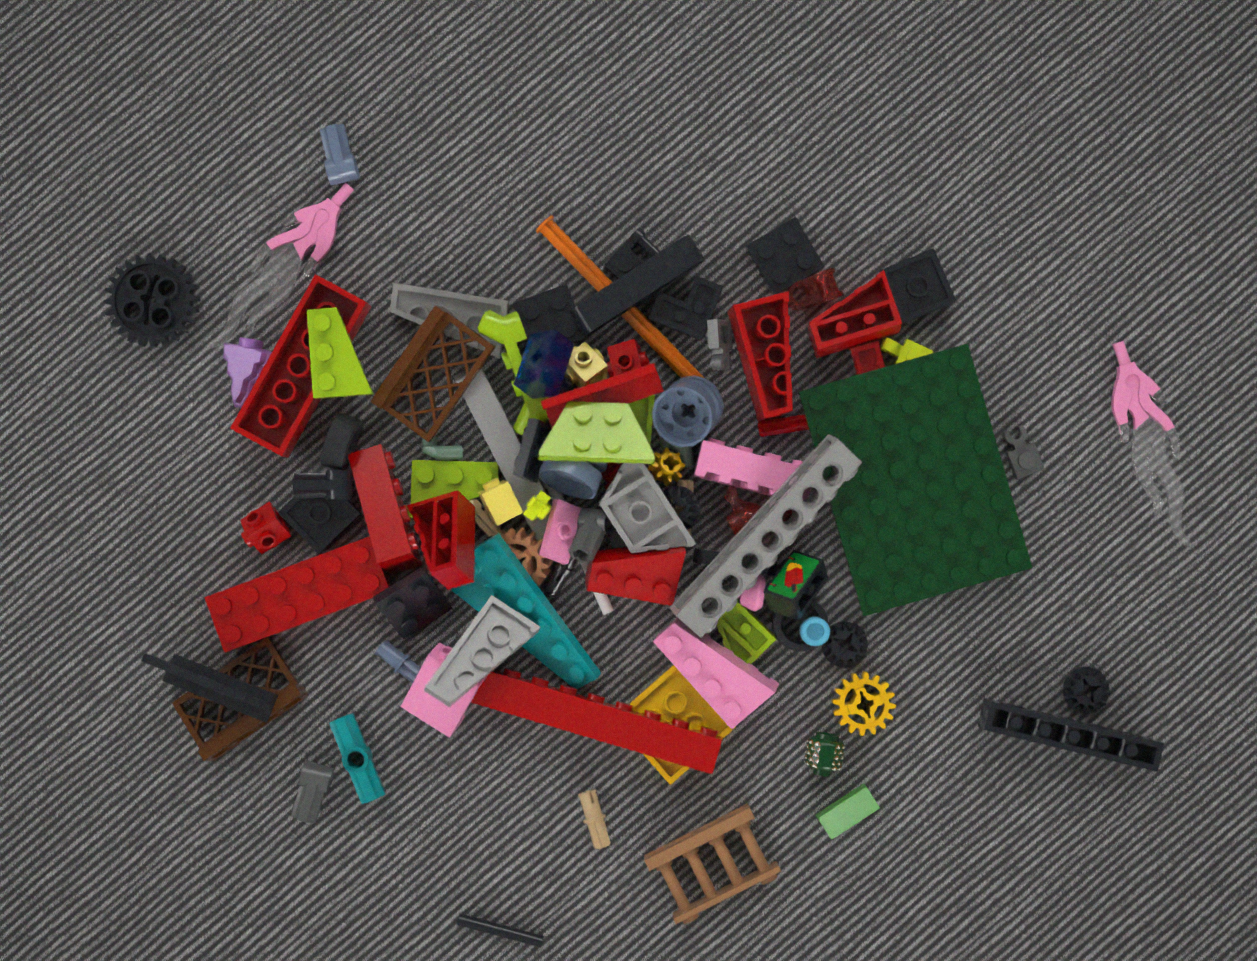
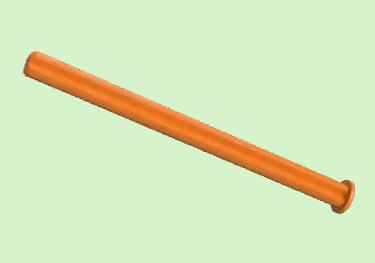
[536,215,705,378]

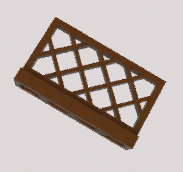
[370,305,496,442]
[172,637,309,761]

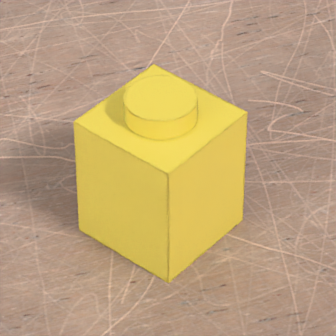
[478,478,523,526]

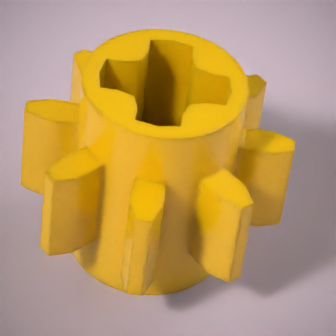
[647,448,686,486]

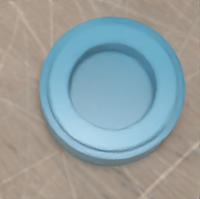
[800,616,830,646]

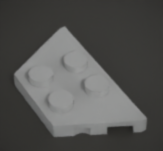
[599,463,696,553]

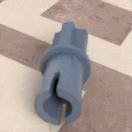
[375,640,421,683]

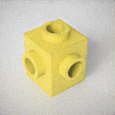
[562,342,608,388]

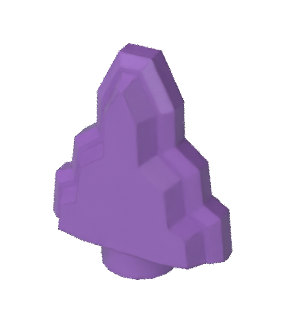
[223,337,272,408]

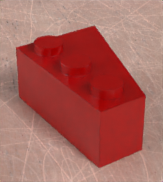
[807,270,903,358]
[407,490,475,589]

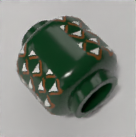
[804,732,845,777]

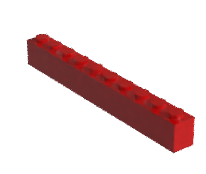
[471,668,722,774]

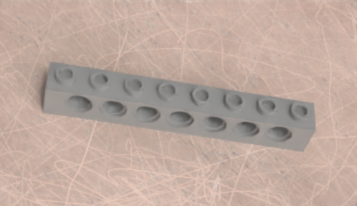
[670,434,862,638]

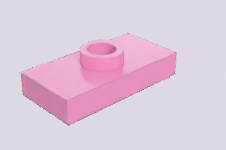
[539,499,582,565]

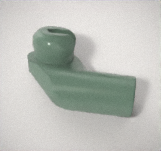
[421,436,463,460]
[660,437,695,468]

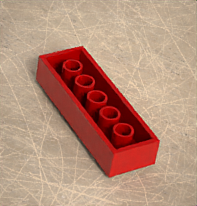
[230,274,372,458]
[204,536,393,653]

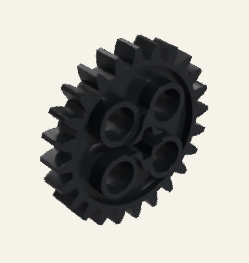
[103,253,201,348]

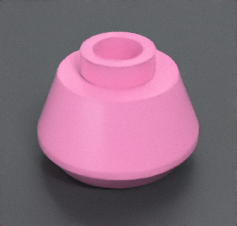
[738,574,765,612]

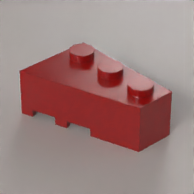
[584,546,686,606]

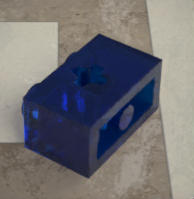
[514,329,574,399]

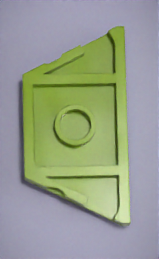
[539,401,655,464]

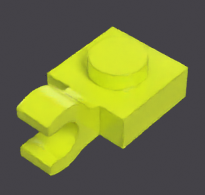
[880,337,933,364]
[523,491,552,521]

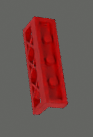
[540,363,664,428]

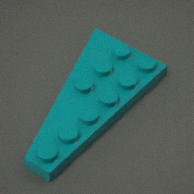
[450,533,601,689]

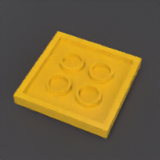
[629,665,736,785]

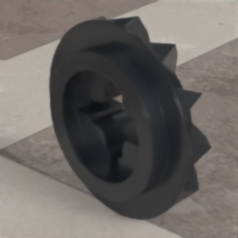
[662,486,700,530]
[821,621,869,668]
[1063,667,1111,714]

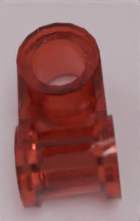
[788,268,844,311]

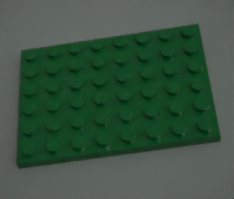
[798,343,1032,617]

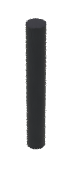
[457,914,544,947]

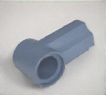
[320,124,360,186]

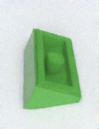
[816,783,880,840]

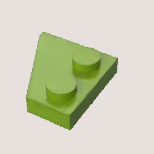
[717,599,777,664]

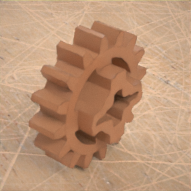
[500,528,553,586]

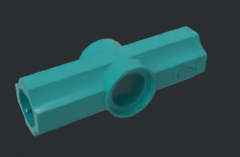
[329,713,386,804]

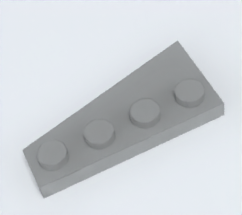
[389,283,509,359]
[424,595,541,707]

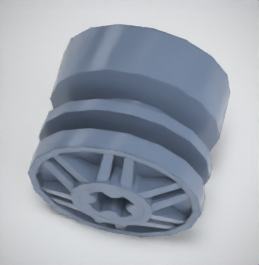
[652,376,724,447]
[539,460,608,499]

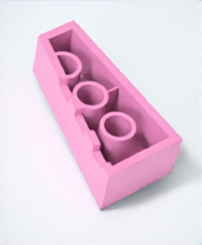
[693,438,811,500]
[653,617,779,729]

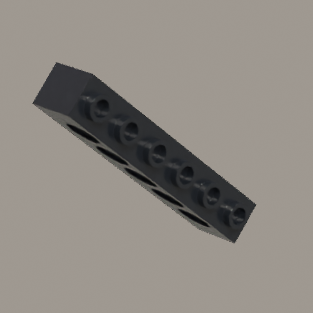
[978,698,1164,772]

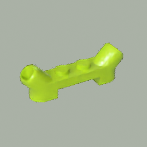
[477,310,550,435]

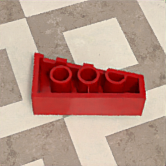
[727,291,793,422]
[348,444,423,575]

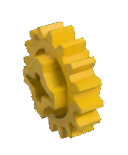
[831,671,896,736]

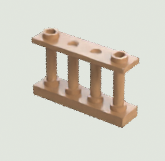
[644,803,781,924]

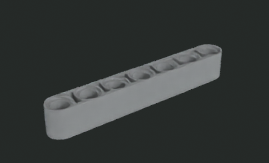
[453,367,552,541]

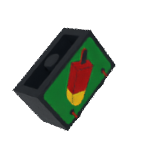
[764,550,828,620]

